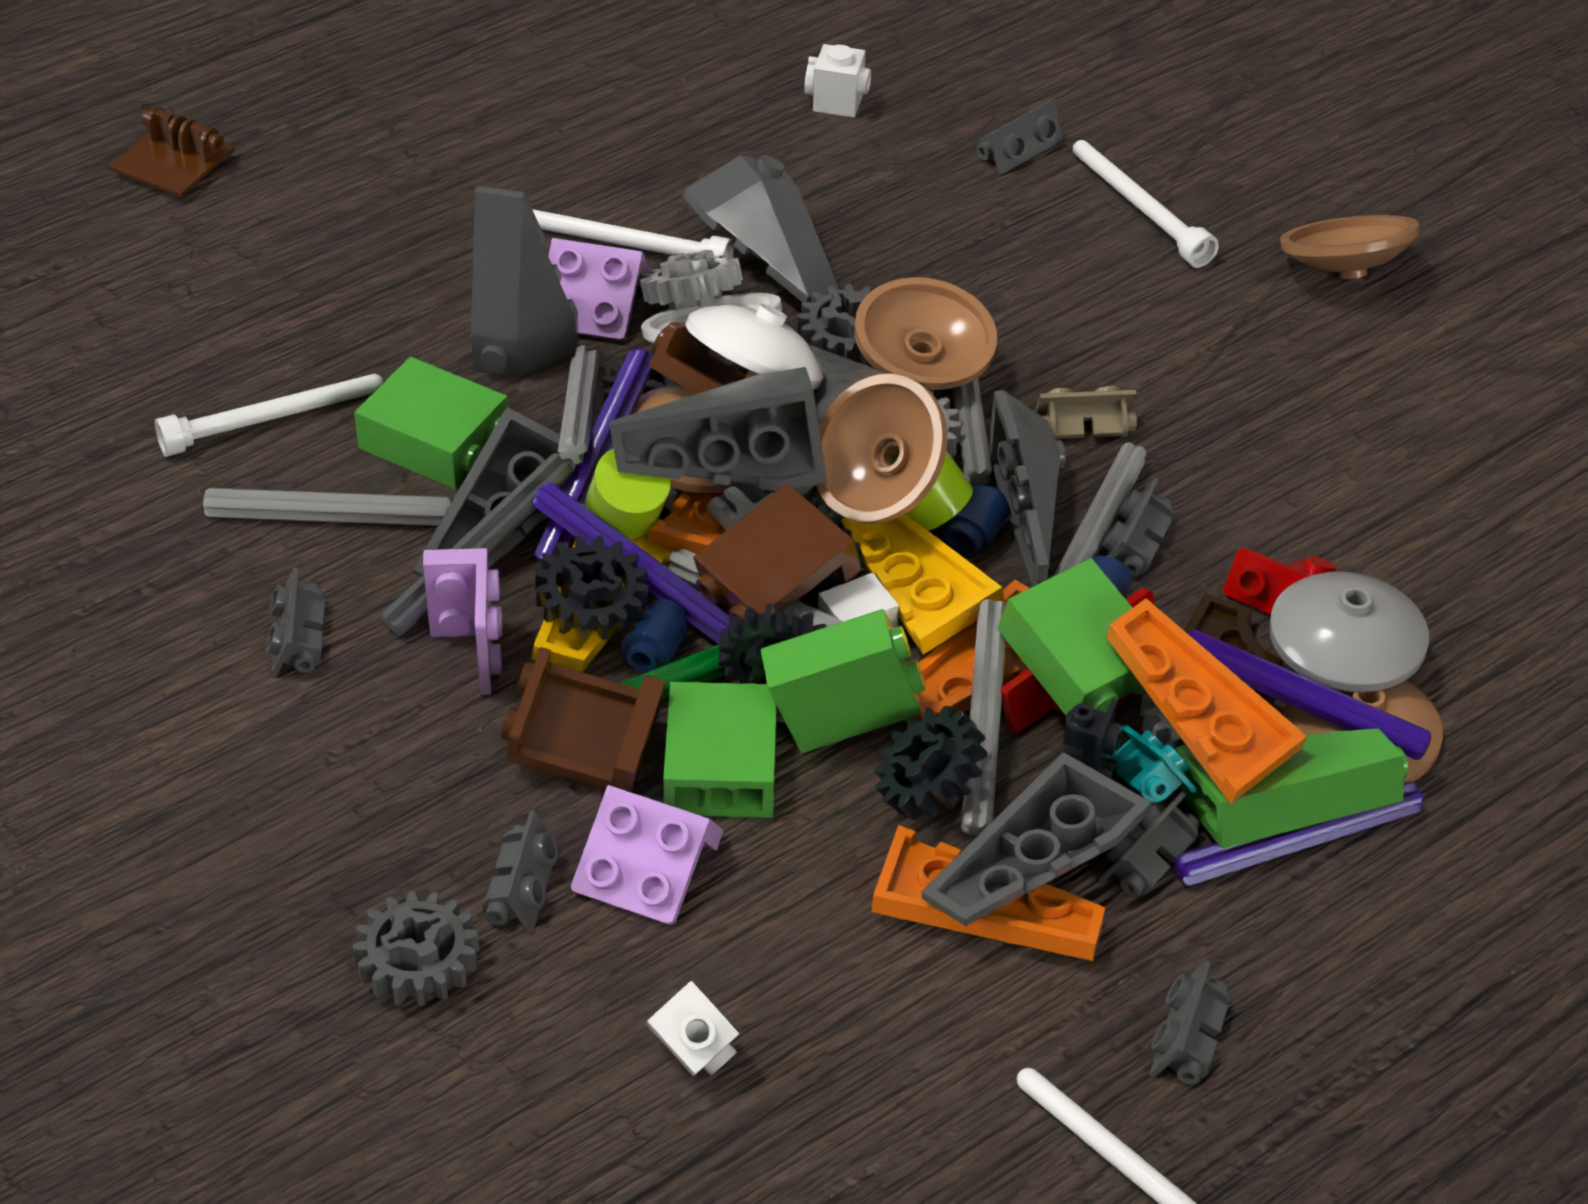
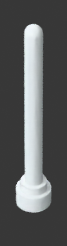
[1073,140,1219,268]
[533,210,734,258]
[154,374,384,457]
[1017,1068,1197,1204]

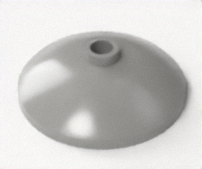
[1269,571,1429,692]

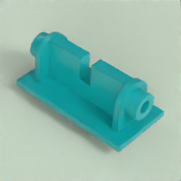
[1111,724,1197,803]

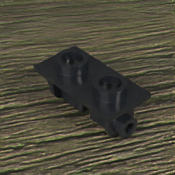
[1062,698,1123,781]

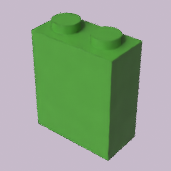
[354,356,508,489]
[997,558,1146,715]
[761,608,926,753]
[663,682,777,818]

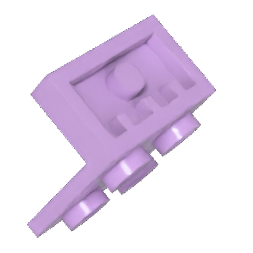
[548,238,651,342]
[423,548,502,695]
[571,785,724,925]

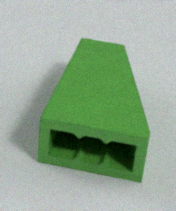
[1176,728,1409,849]

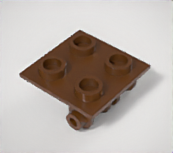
[109,107,234,197]

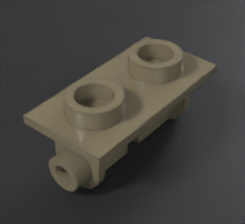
[1035,386,1137,439]

